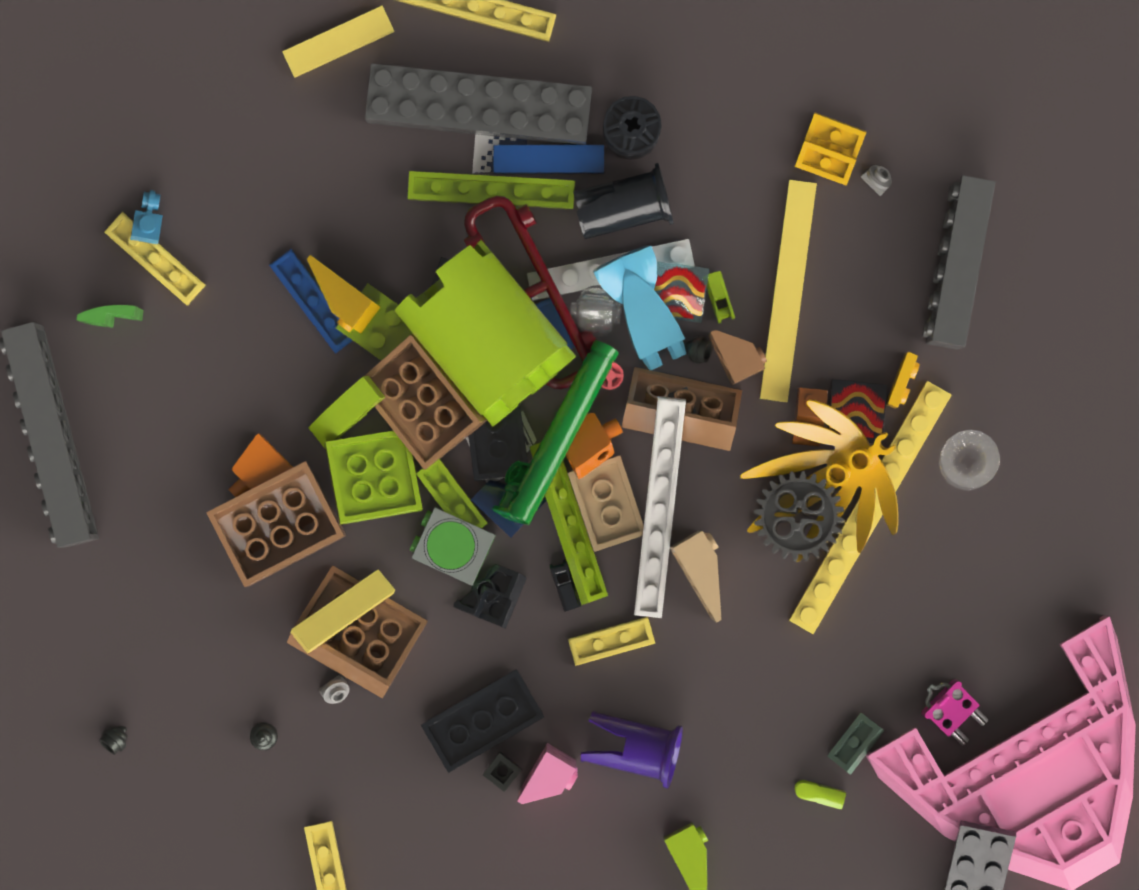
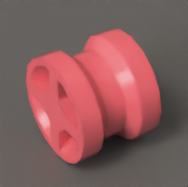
[602,362,624,390]

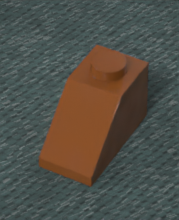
[792,387,828,447]

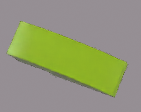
[308,376,385,449]

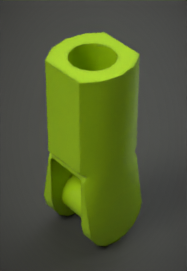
[703,271,735,324]
[795,780,846,810]

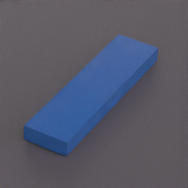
[494,145,604,174]
[269,249,353,354]

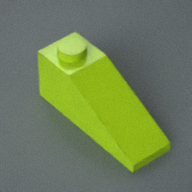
[663,822,708,890]

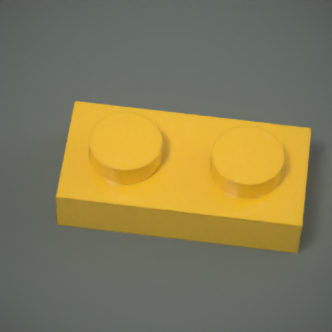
[886,352,920,409]

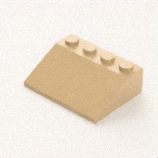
[670,531,721,623]

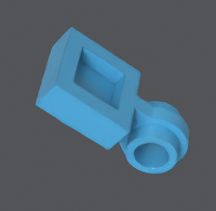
[130,190,163,245]

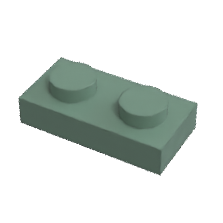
[827,713,884,775]

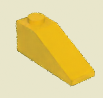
[307,255,381,333]

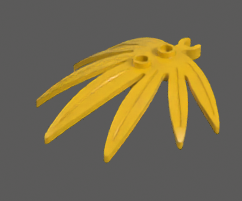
[741,399,898,562]

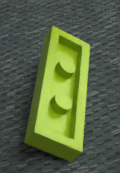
[416,459,488,529]

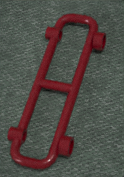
[464,196,597,390]

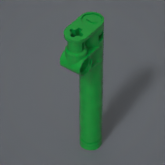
[492,340,619,525]

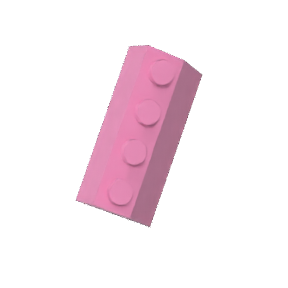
[517,743,578,804]

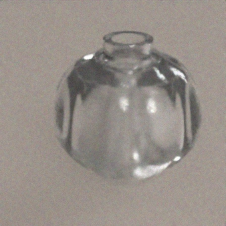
[570,285,622,338]

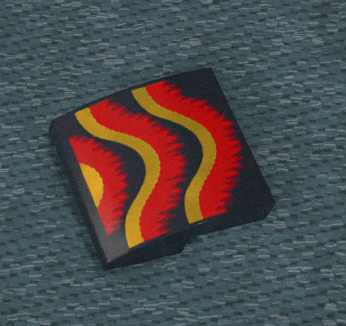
[827,379,887,443]

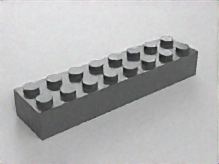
[365,63,592,145]
[0,322,99,548]

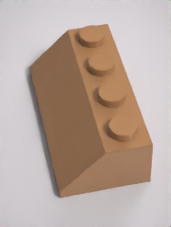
[622,367,742,451]

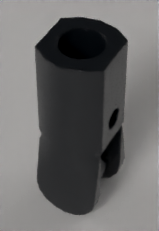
[549,559,582,612]

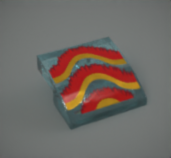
[654,261,709,323]

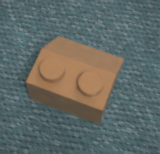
[708,330,767,385]

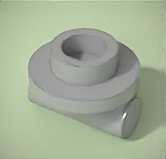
[861,165,892,196]
[318,674,350,704]

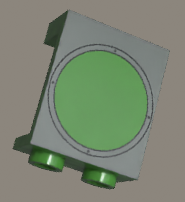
[409,508,496,586]

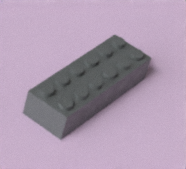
[922,175,996,350]

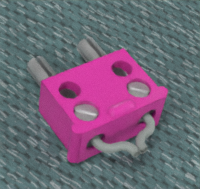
[921,679,988,746]

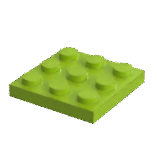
[325,431,422,525]

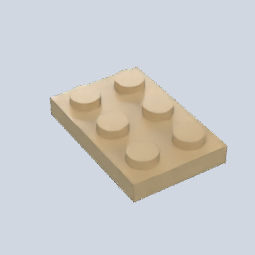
[568,456,644,552]

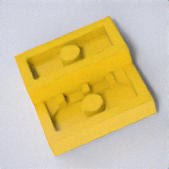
[795,112,866,186]

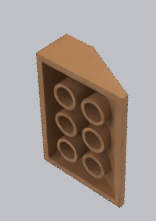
[365,334,487,470]
[206,461,347,587]
[287,565,428,699]

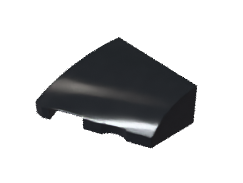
[453,564,527,629]

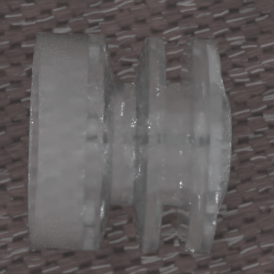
[938,430,1000,491]

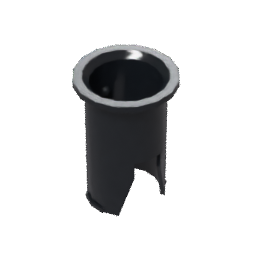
[573,163,674,239]

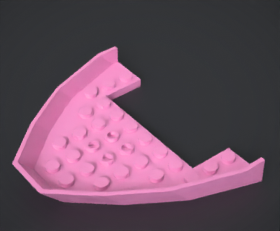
[866,615,1136,890]

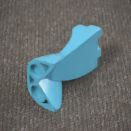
[593,245,686,371]

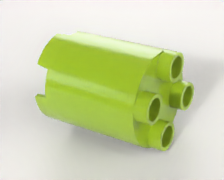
[395,240,576,427]

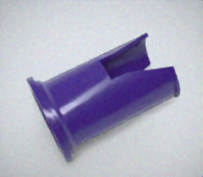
[580,710,683,789]

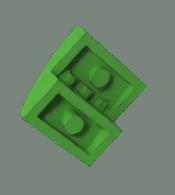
[77,305,144,328]

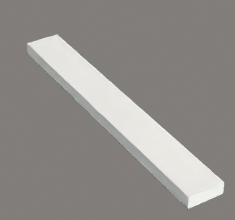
[634,396,686,618]

